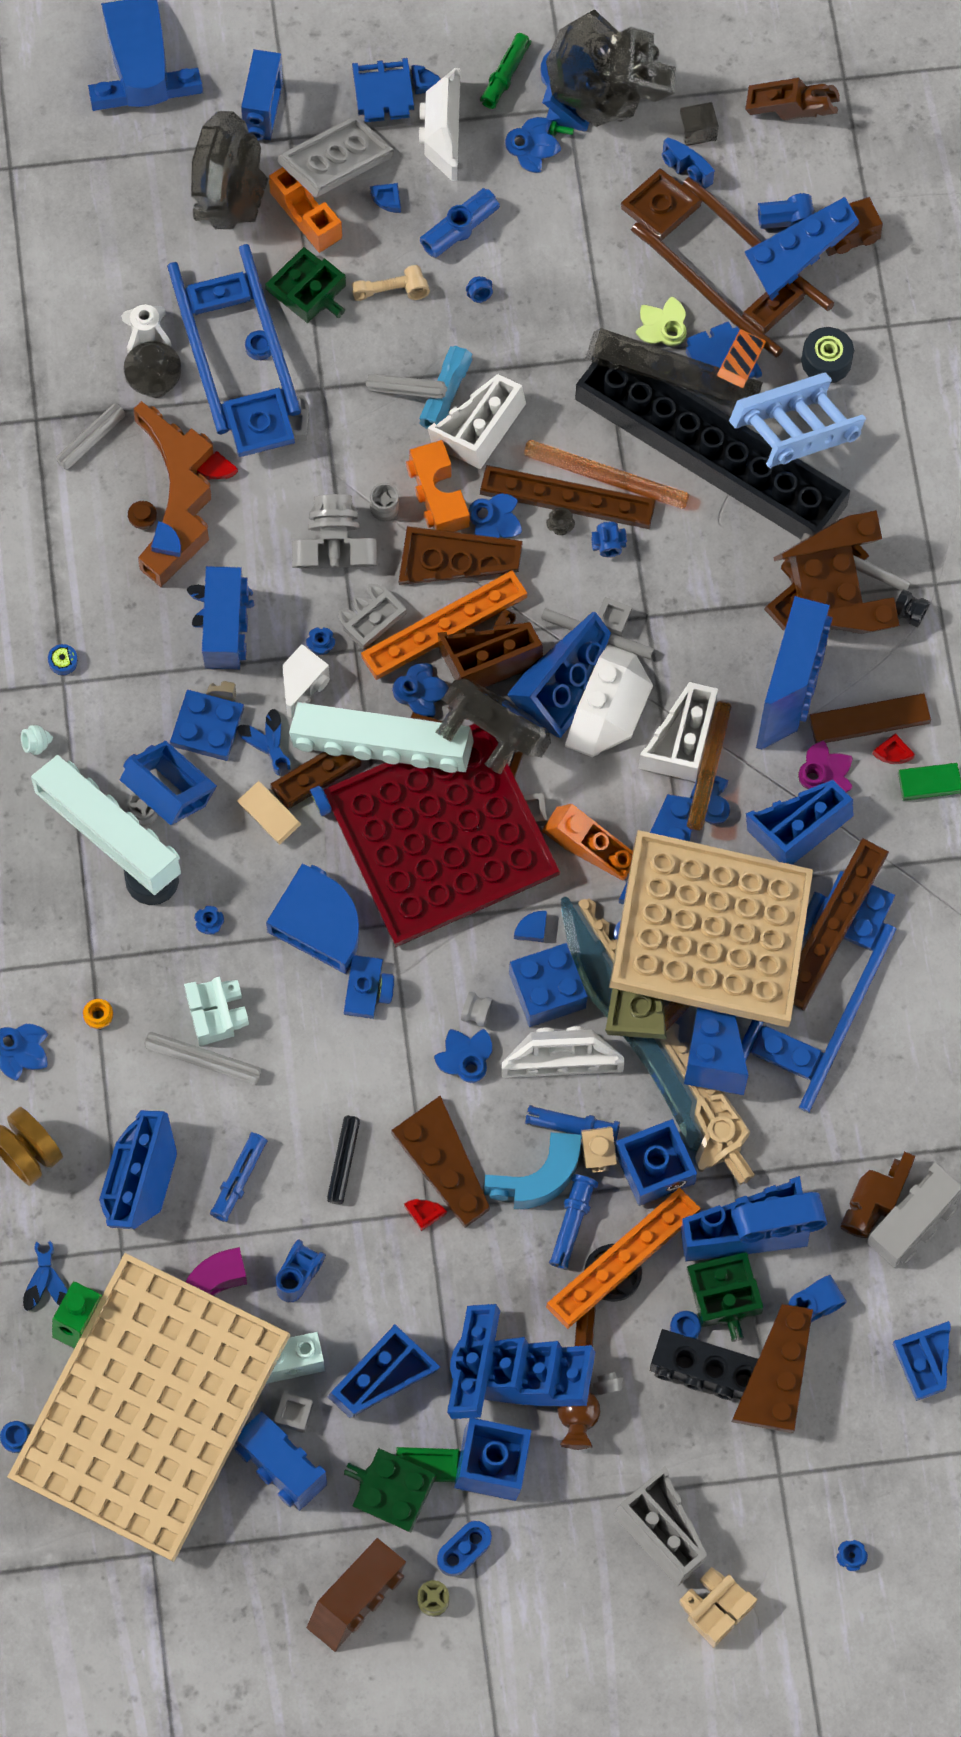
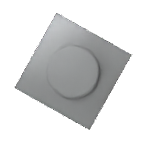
[598,597,632,636]
[523,793,547,826]
[274,1392,313,1433]

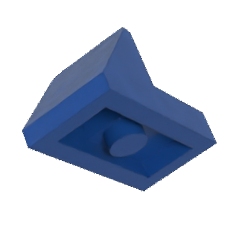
[542,77,594,131]

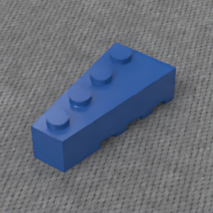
[681,1176,810,1262]

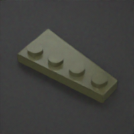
[605,988,667,1039]

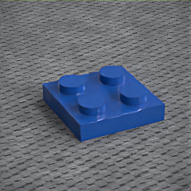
[170,689,244,761]

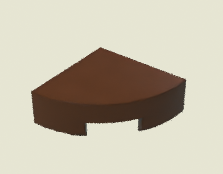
[494,610,517,626]

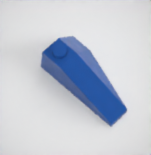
[507,612,611,738]

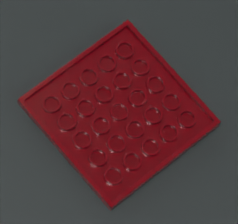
[323,718,560,948]

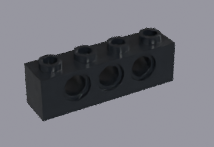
[649,1329,758,1400]

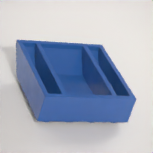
[756,596,833,750]

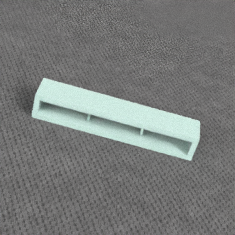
[289,702,474,773]
[31,755,181,895]

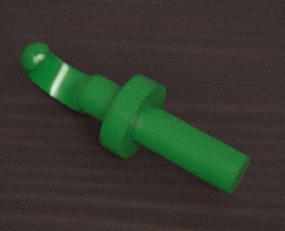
[548,121,574,136]

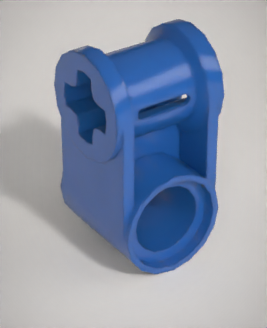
[276,1239,326,1302]
[788,1275,847,1322]

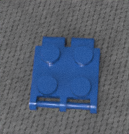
[352,58,414,123]
[686,321,762,398]

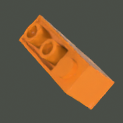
[542,803,633,881]

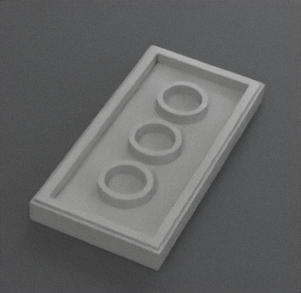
[277,115,394,198]

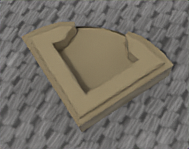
[206,681,237,702]

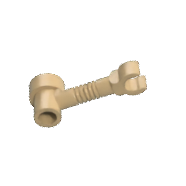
[352,265,430,301]

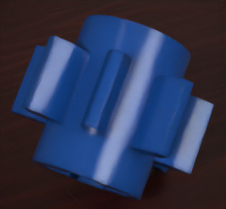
[591,522,627,558]

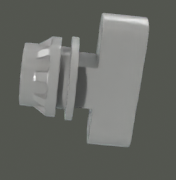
[292,494,377,569]

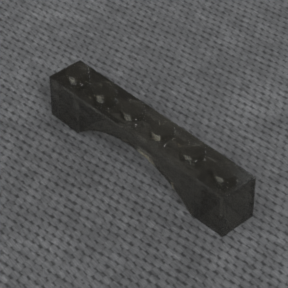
[585,328,763,409]

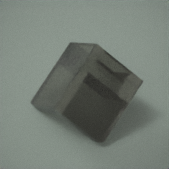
[680,102,719,146]

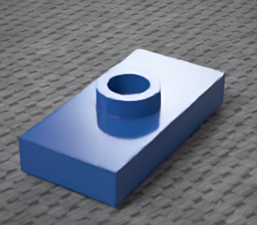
[344,955,383,1019]

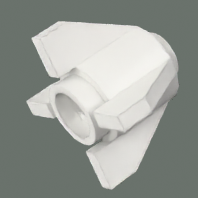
[121,304,171,356]

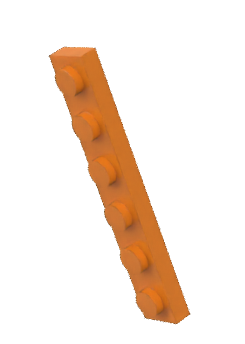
[361,570,527,680]
[546,1187,701,1329]

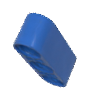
[732,1192,827,1244]

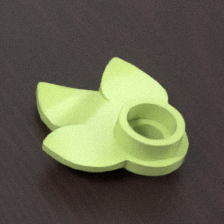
[636,297,687,346]

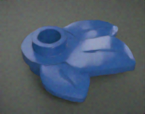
[505,117,561,173]
[468,494,522,538]
[392,663,451,717]
[0,1024,48,1081]
[434,1029,492,1083]

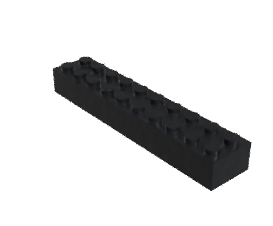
[575,342,850,539]

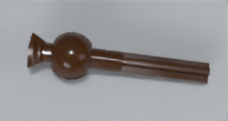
[557,1305,601,1450]

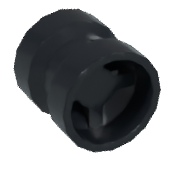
[895,589,930,628]

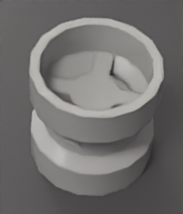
[370,483,399,521]

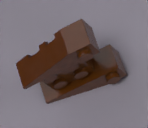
[773,510,900,634]

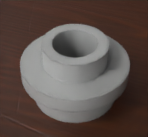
[593,1372,624,1395]

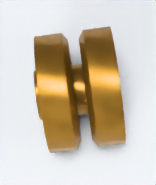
[0,1107,63,1186]

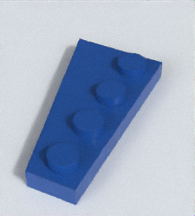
[745,197,859,301]

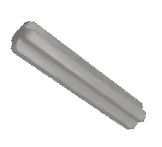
[366,374,447,398]
[56,404,125,470]

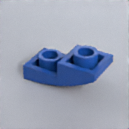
[662,137,715,189]

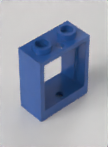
[241,49,283,141]
[119,741,217,825]

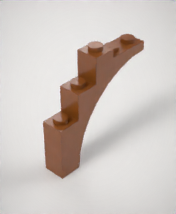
[133,401,213,587]

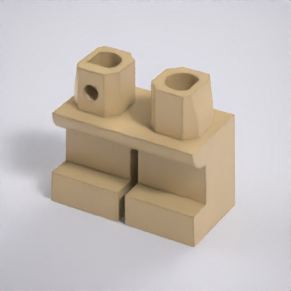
[679,1567,758,1648]

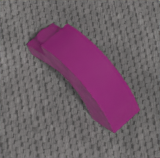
[185,1247,247,1296]

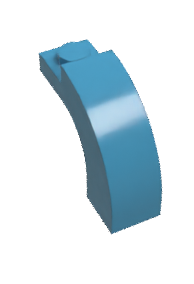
[484,1132,581,1209]

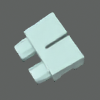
[184,977,249,1047]

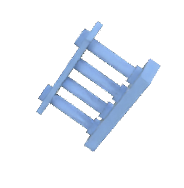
[729,372,866,468]

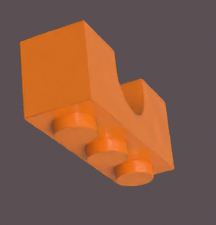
[269,167,342,253]
[406,440,470,532]

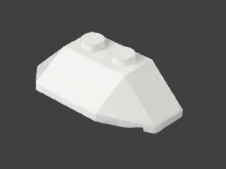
[419,68,460,181]
[565,644,653,757]
[501,1026,624,1078]

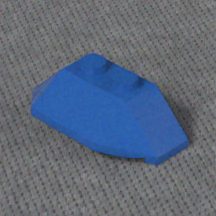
[99,1110,177,1229]

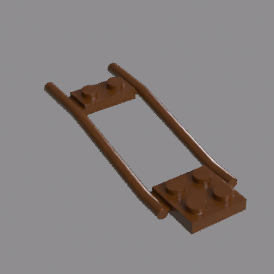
[621,168,834,358]

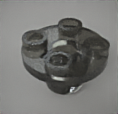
[124,341,181,398]

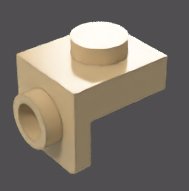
[581,1127,617,1172]

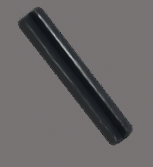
[327,1115,360,1205]

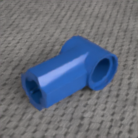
[758,193,814,229]

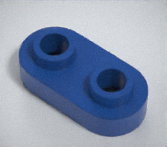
[437,1521,492,1577]

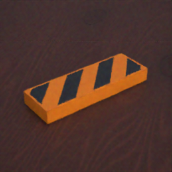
[717,329,766,388]

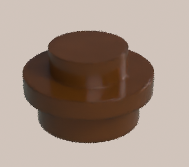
[128,501,157,529]

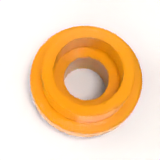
[83,999,113,1029]

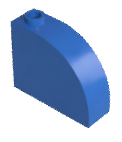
[266,863,359,974]

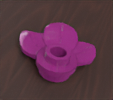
[798,741,853,793]

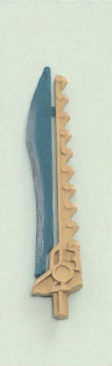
[561,897,755,1185]

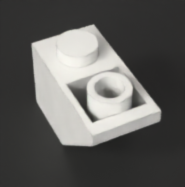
[283,644,330,718]

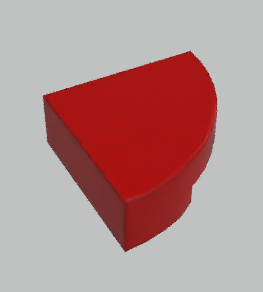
[197,451,238,480]
[872,733,915,764]
[404,1199,447,1231]

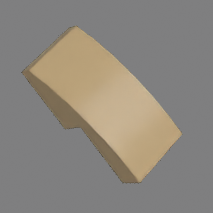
[237,781,301,845]

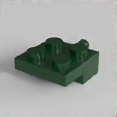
[265,247,346,324]
[686,1252,764,1342]
[344,1448,437,1533]

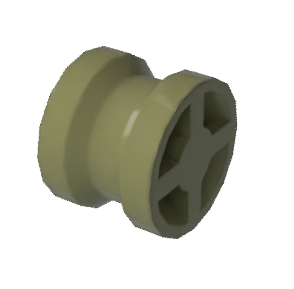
[417,1580,449,1617]

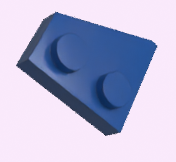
[892,1321,951,1401]

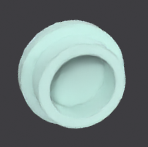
[21,725,53,755]

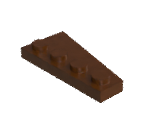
[398,526,523,585]
[391,1095,490,1228]
[731,1304,813,1433]

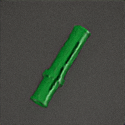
[480,33,532,109]

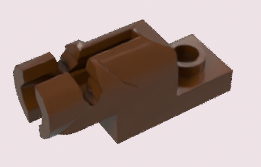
[745,78,840,121]
[840,1151,916,1238]

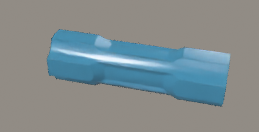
[419,346,473,429]

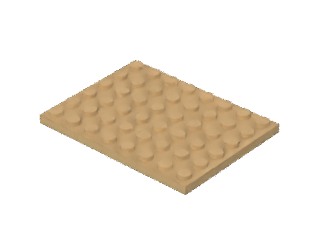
[7,1253,291,1562]

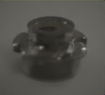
[546,507,575,536]

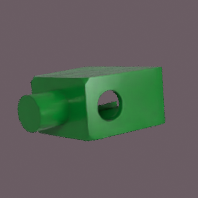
[52,1281,102,1349]

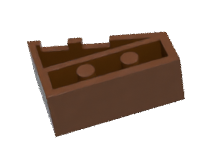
[438,622,543,697]
[306,1538,406,1652]

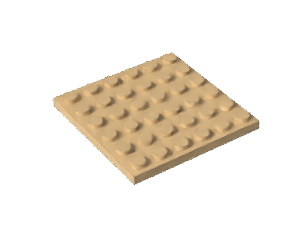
[609,830,813,1027]

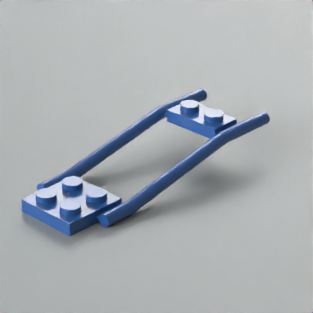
[167,244,301,457]
[741,871,896,1113]

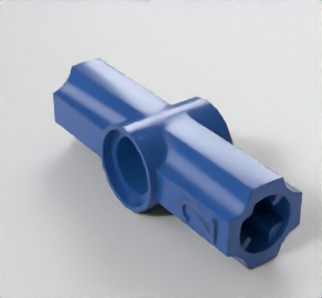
[420,188,500,258]

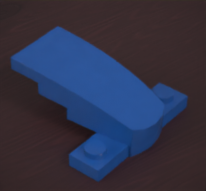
[88,0,203,111]
[447,1304,596,1419]

